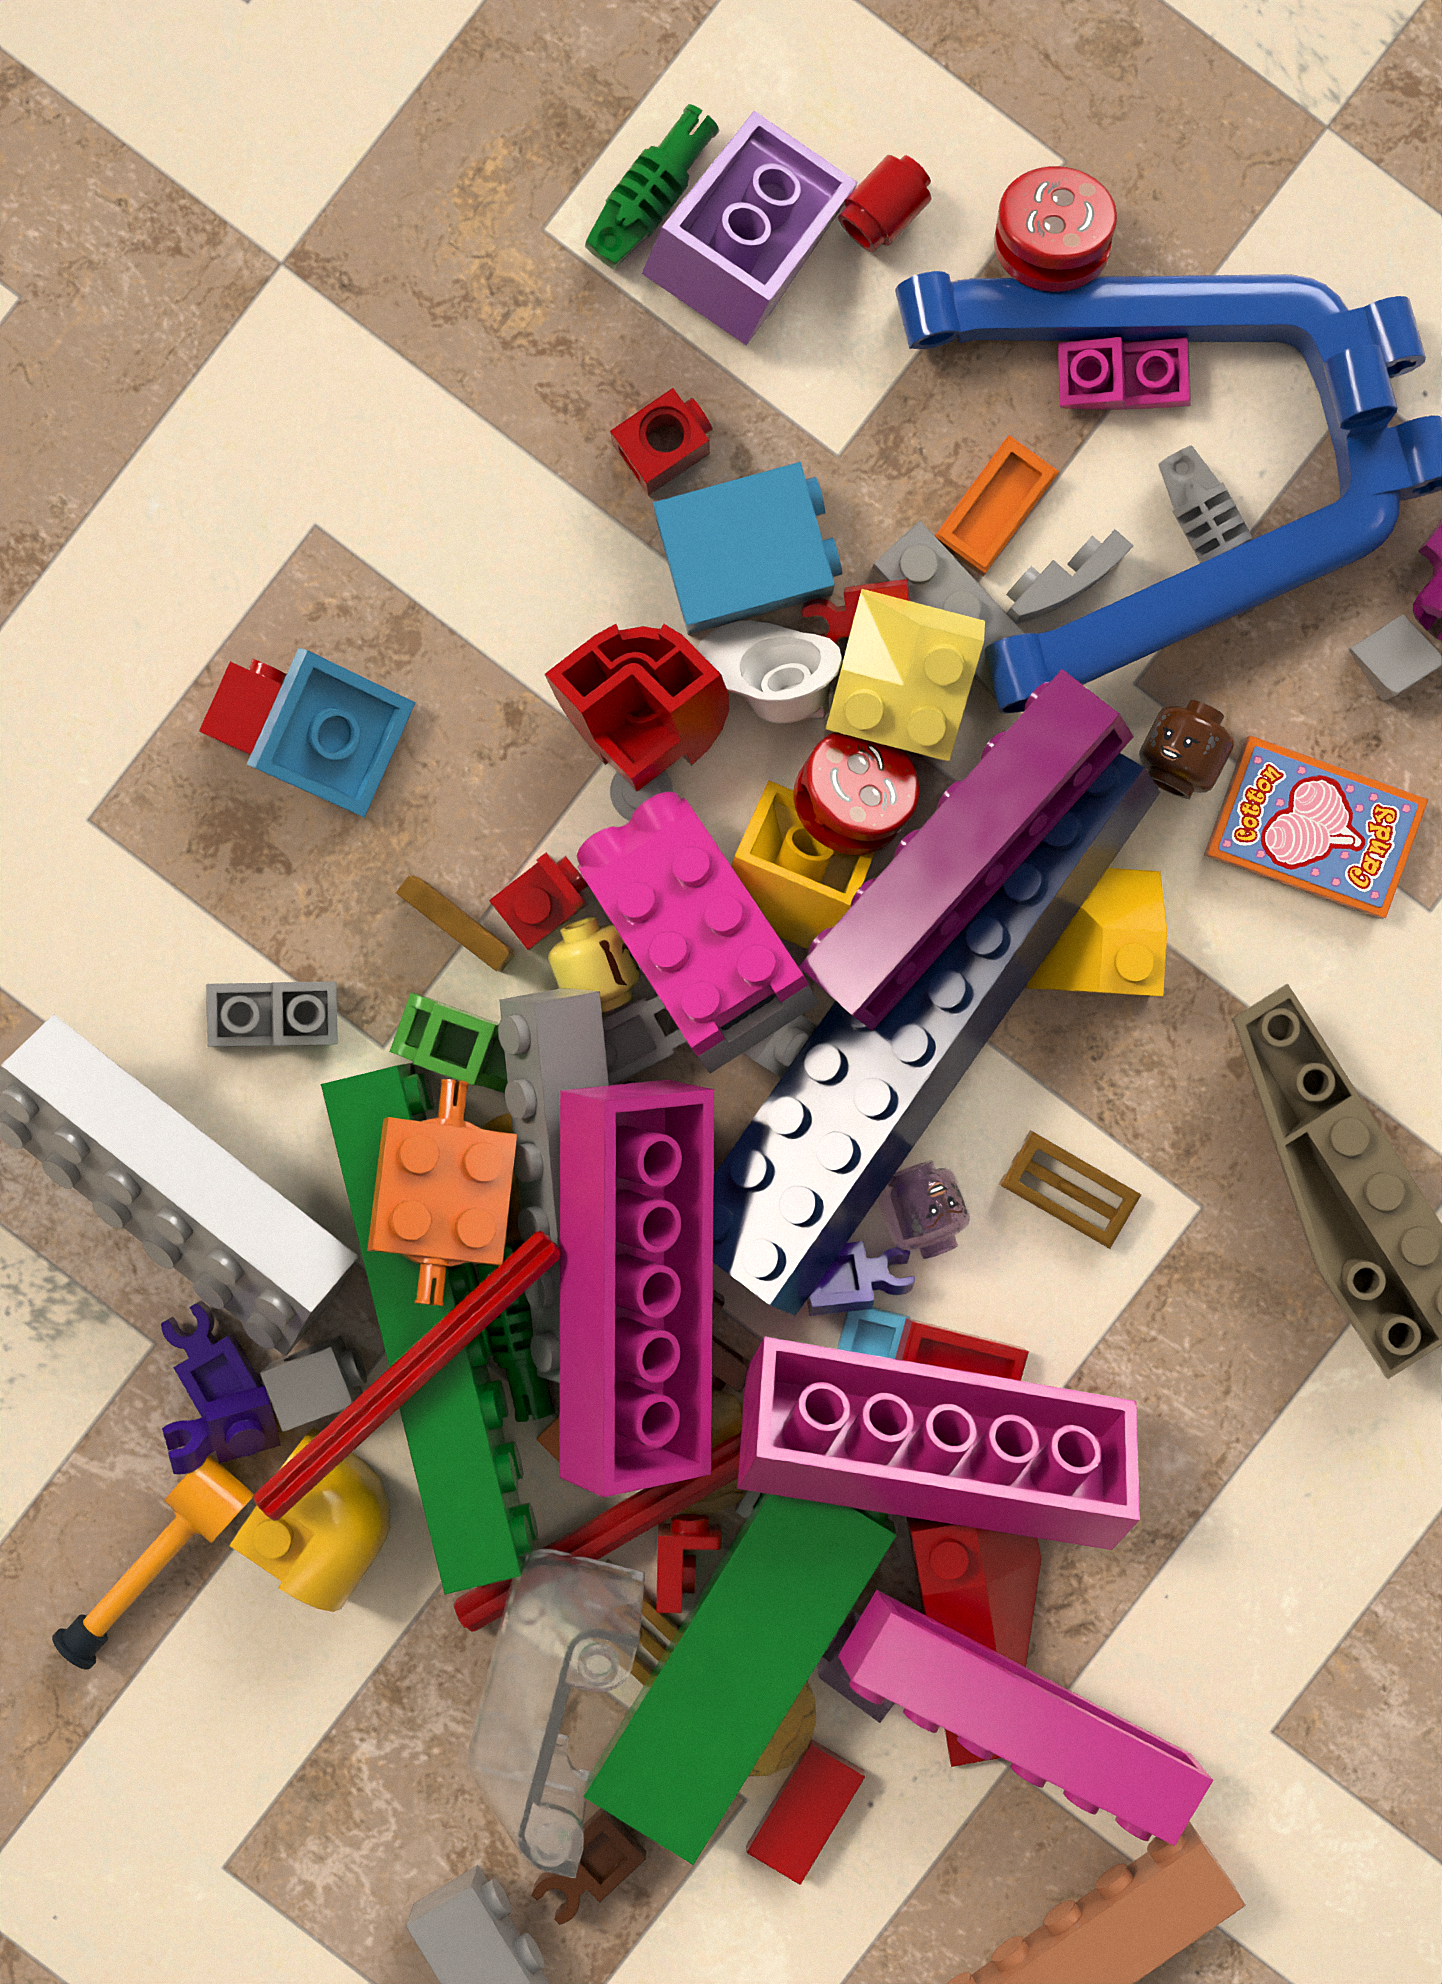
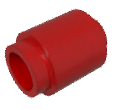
[838,155,932,253]

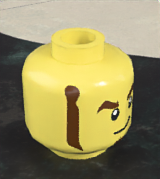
[548,917,641,1013]

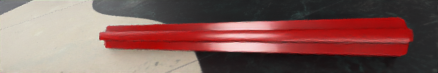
[253,1231,561,1521]
[454,1432,741,1632]

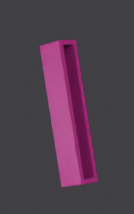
[838,1590,1213,1846]

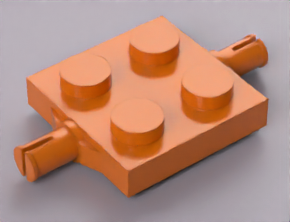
[367,1079,517,1306]

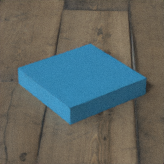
[247,648,416,817]

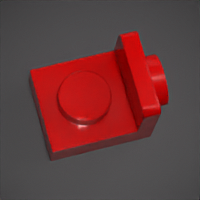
[489,852,589,951]
[656,1514,722,1613]

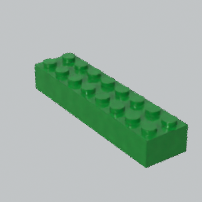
[321,1062,538,1595]

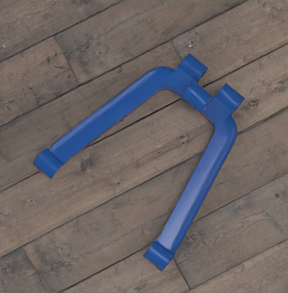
[895,271,1442,714]

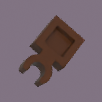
[532,1808,647,1925]

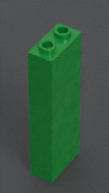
[583,1493,897,1865]

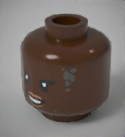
[1139,700,1234,799]

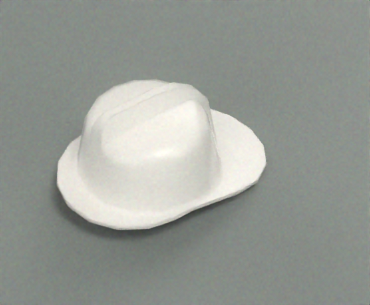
[697,620,843,724]

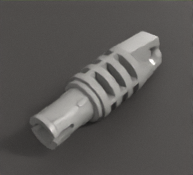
[1158,445,1275,618]

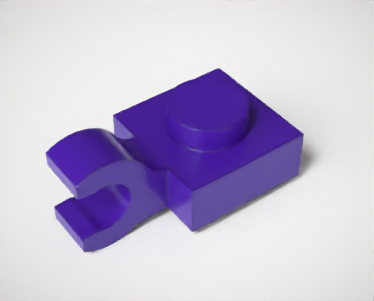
[162,1386,281,1475]

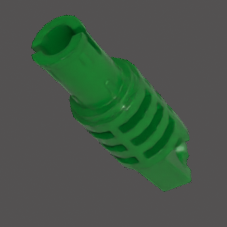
[585,104,719,269]
[477,1243,555,1422]

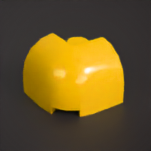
[229,1427,391,1612]

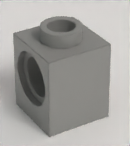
[260,1335,367,1432]

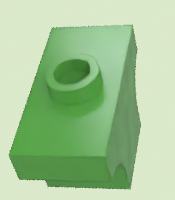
[389,992,508,1093]

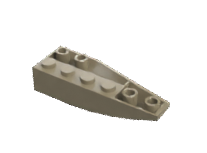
[1232,984,1442,1379]

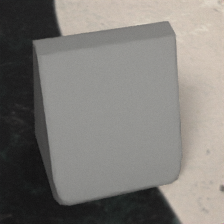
[1348,614,1442,702]

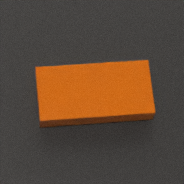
[935,435,1059,576]

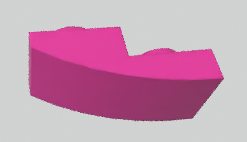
[1058,337,1191,410]

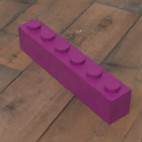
[799,669,1134,1031]

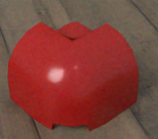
[545,624,729,792]

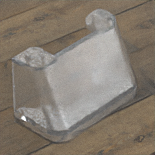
[467,1549,645,1879]

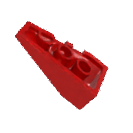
[906,1517,1042,1767]

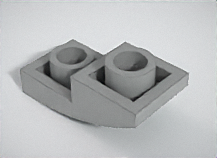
[1006,529,1134,624]
[206,981,338,1047]

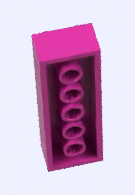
[560,1080,714,1497]
[737,1336,1140,1550]

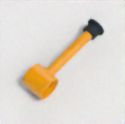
[52,1455,255,1670]

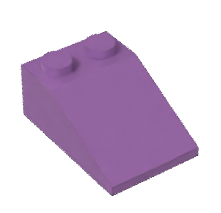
[642,111,858,346]

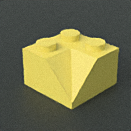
[825,589,985,761]

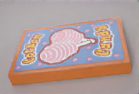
[1204,735,1429,919]

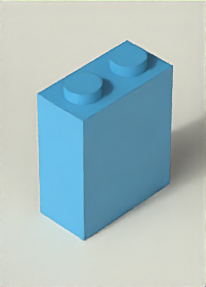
[653,462,842,635]

